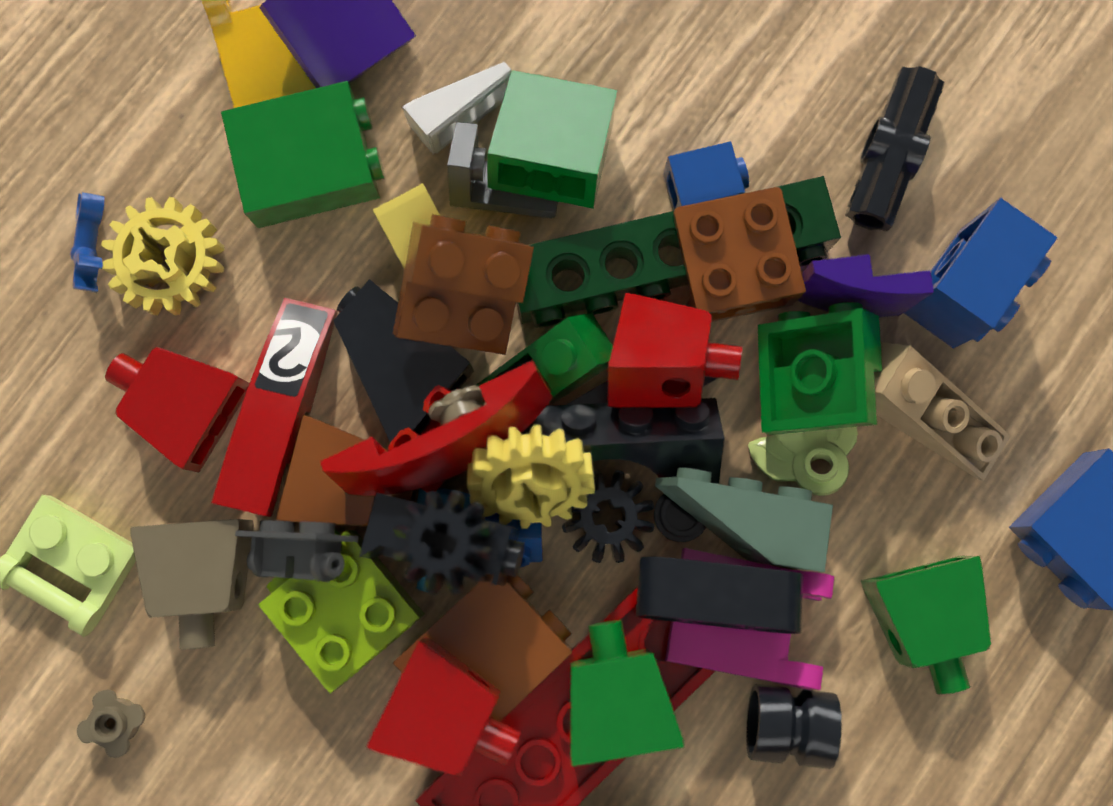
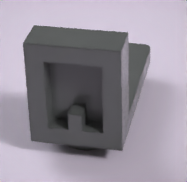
[447,122,558,218]

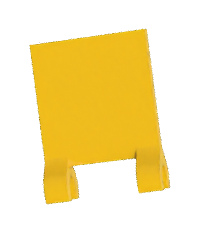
[201,0,316,108]

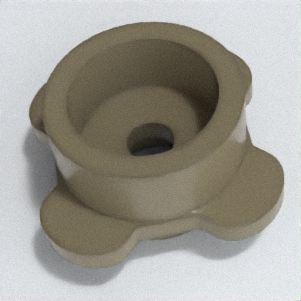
[428,386,486,426]
[77,690,145,758]

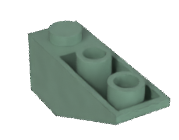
[655,468,833,572]

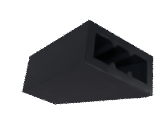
[333,279,474,442]

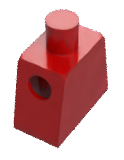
[608,293,743,407]
[105,347,249,473]
[366,637,521,776]

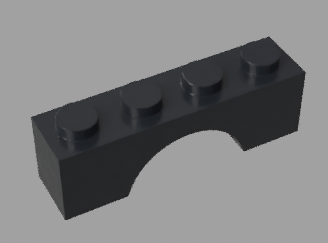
[521,398,724,484]

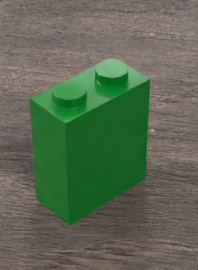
[221,81,385,229]

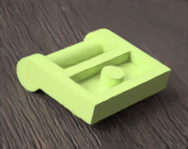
[0,495,136,637]

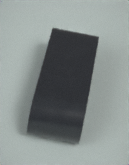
[636,556,804,634]

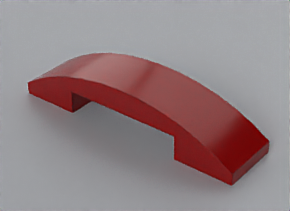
[320,361,553,496]

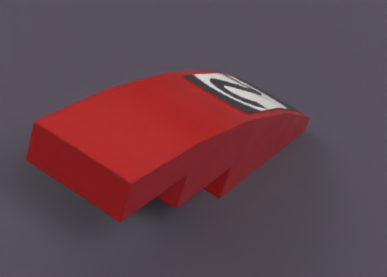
[211,298,338,517]

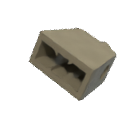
[130,519,253,649]

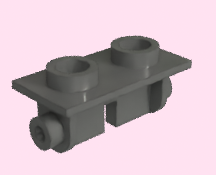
[235,520,359,582]

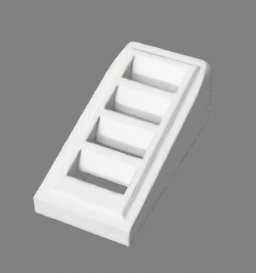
[402,62,511,154]

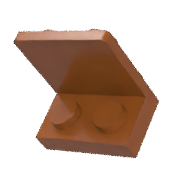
[673,187,806,322]

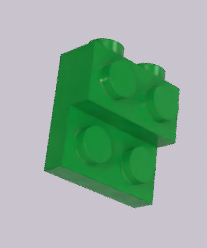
[757,303,882,435]

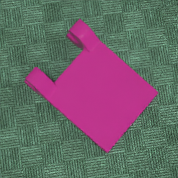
[665,548,835,690]

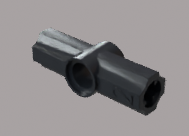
[845,66,945,231]

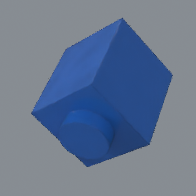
[663,141,749,211]

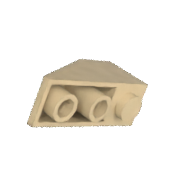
[874,342,1011,481]

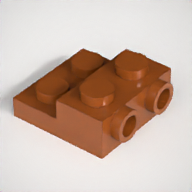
[393,214,534,355]

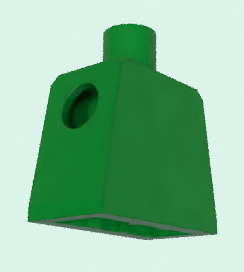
[861,556,991,695]
[570,620,684,767]

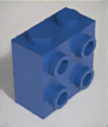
[1009,448,1113,611]

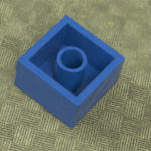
[904,198,1058,349]

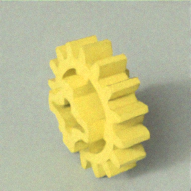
[101,197,225,316]
[467,425,595,529]

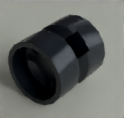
[746,684,842,769]

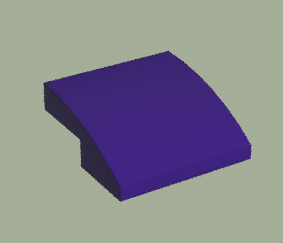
[259,0,416,88]
[797,254,934,317]

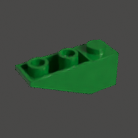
[475,313,613,406]

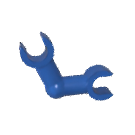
[70,192,105,293]

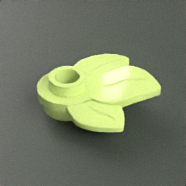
[748,427,858,496]

